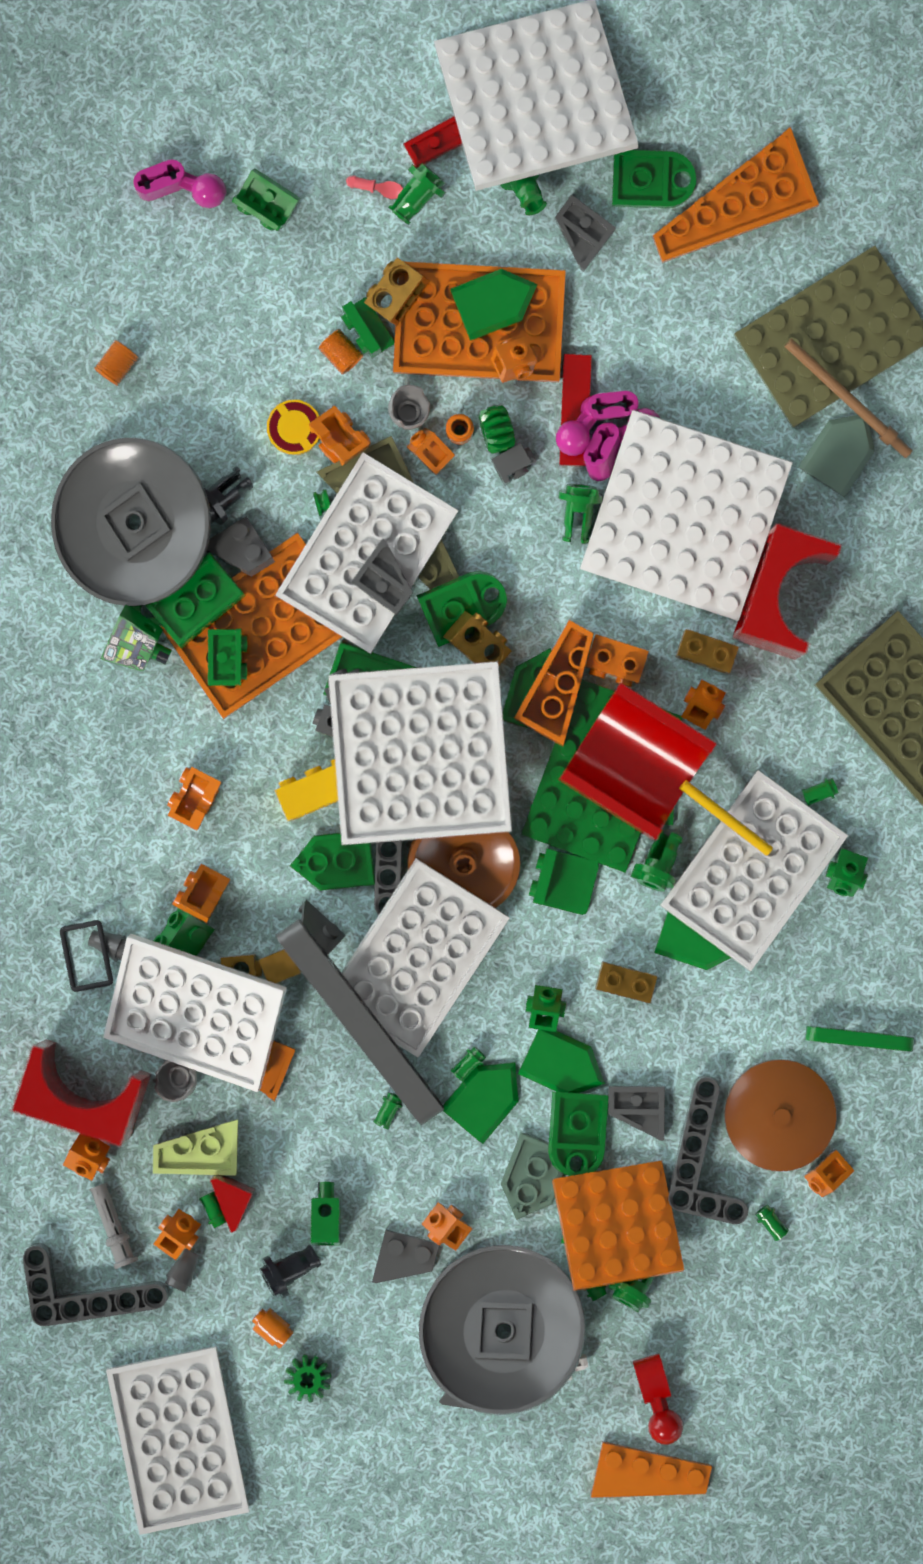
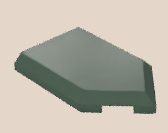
[798,415,875,498]
[501,1132,564,1220]

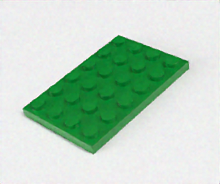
[521,679,682,873]

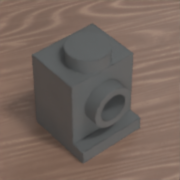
[491,443,536,486]

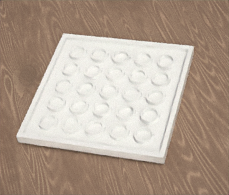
[434,0,638,191]
[580,410,792,621]
[328,662,511,845]

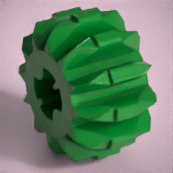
[479,405,516,454]
[284,1354,332,1403]

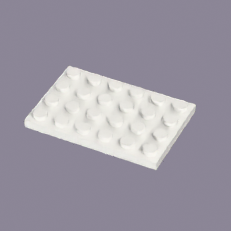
[276,453,458,654]
[660,770,848,971]
[342,858,510,1057]
[103,934,287,1092]
[106,1346,250,1535]

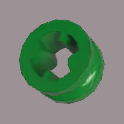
[313,489,330,517]

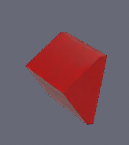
[210,1175,255,1233]

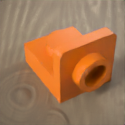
[406,428,455,475]
[804,1150,854,1197]

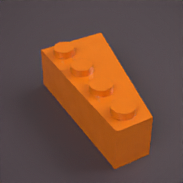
[514,620,594,746]

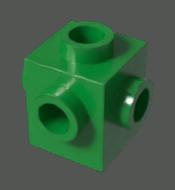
[825,848,868,897]
[525,985,566,1032]

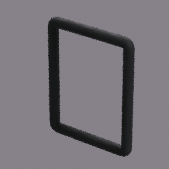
[60,920,113,992]

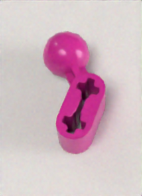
[133,159,227,209]
[556,391,639,456]
[583,408,661,481]

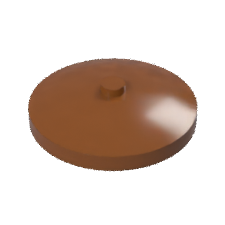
[408,831,520,908]
[724,1059,836,1171]

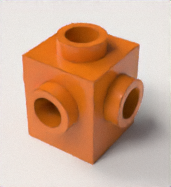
[491,337,538,383]
[681,679,726,730]
[63,1133,111,1181]
[422,1202,473,1251]
[153,1209,201,1260]

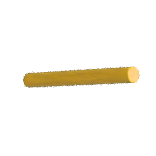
[680,780,773,856]

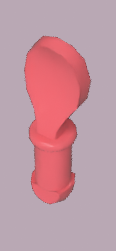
[346,175,403,199]

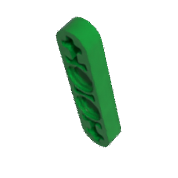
[805,1026,914,1052]

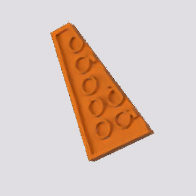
[653,127,819,263]

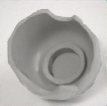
[388,384,430,430]
[154,1060,197,1102]

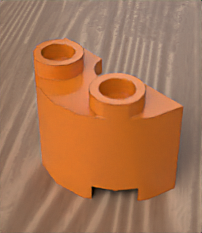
[309,405,371,466]
[167,767,222,831]
[172,864,230,923]

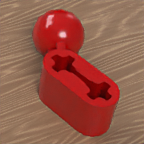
[632,1353,684,1445]

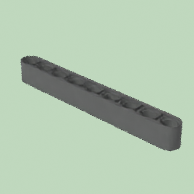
[276,919,445,1125]

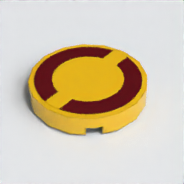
[267,400,320,455]

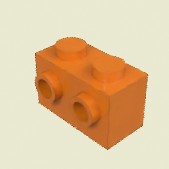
[585,634,649,687]

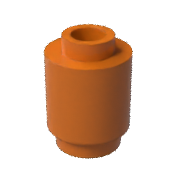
[446,414,474,445]
[252,1308,294,1349]

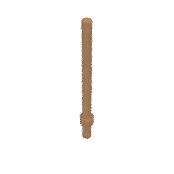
[784,338,913,458]

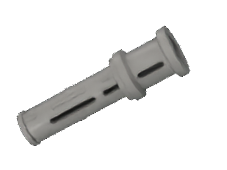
[90,1183,138,1269]

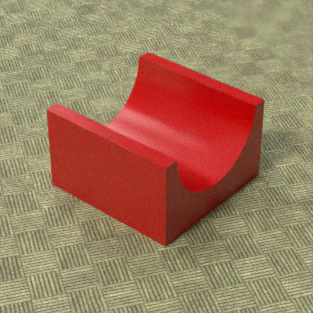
[732,524,842,660]
[558,683,717,840]
[11,1039,152,1146]

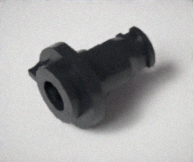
[204,466,253,525]
[259,1244,321,1298]

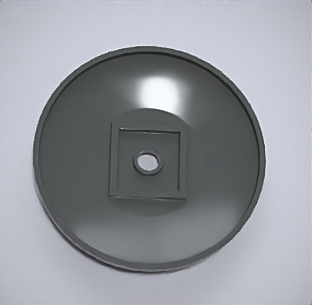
[51,438,211,606]
[419,1245,585,1415]

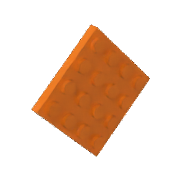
[552,1160,685,1291]

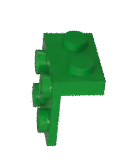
[529,848,599,915]

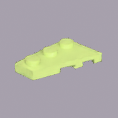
[153,1119,239,1176]

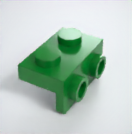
[232,168,301,231]
[340,297,394,358]
[208,629,247,686]
[153,908,215,956]

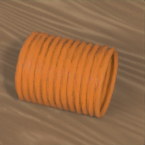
[318,329,363,375]
[94,340,139,386]

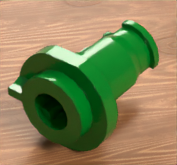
[388,163,446,225]
[500,174,547,216]
[558,484,603,544]
[631,830,684,892]
[609,1277,655,1313]

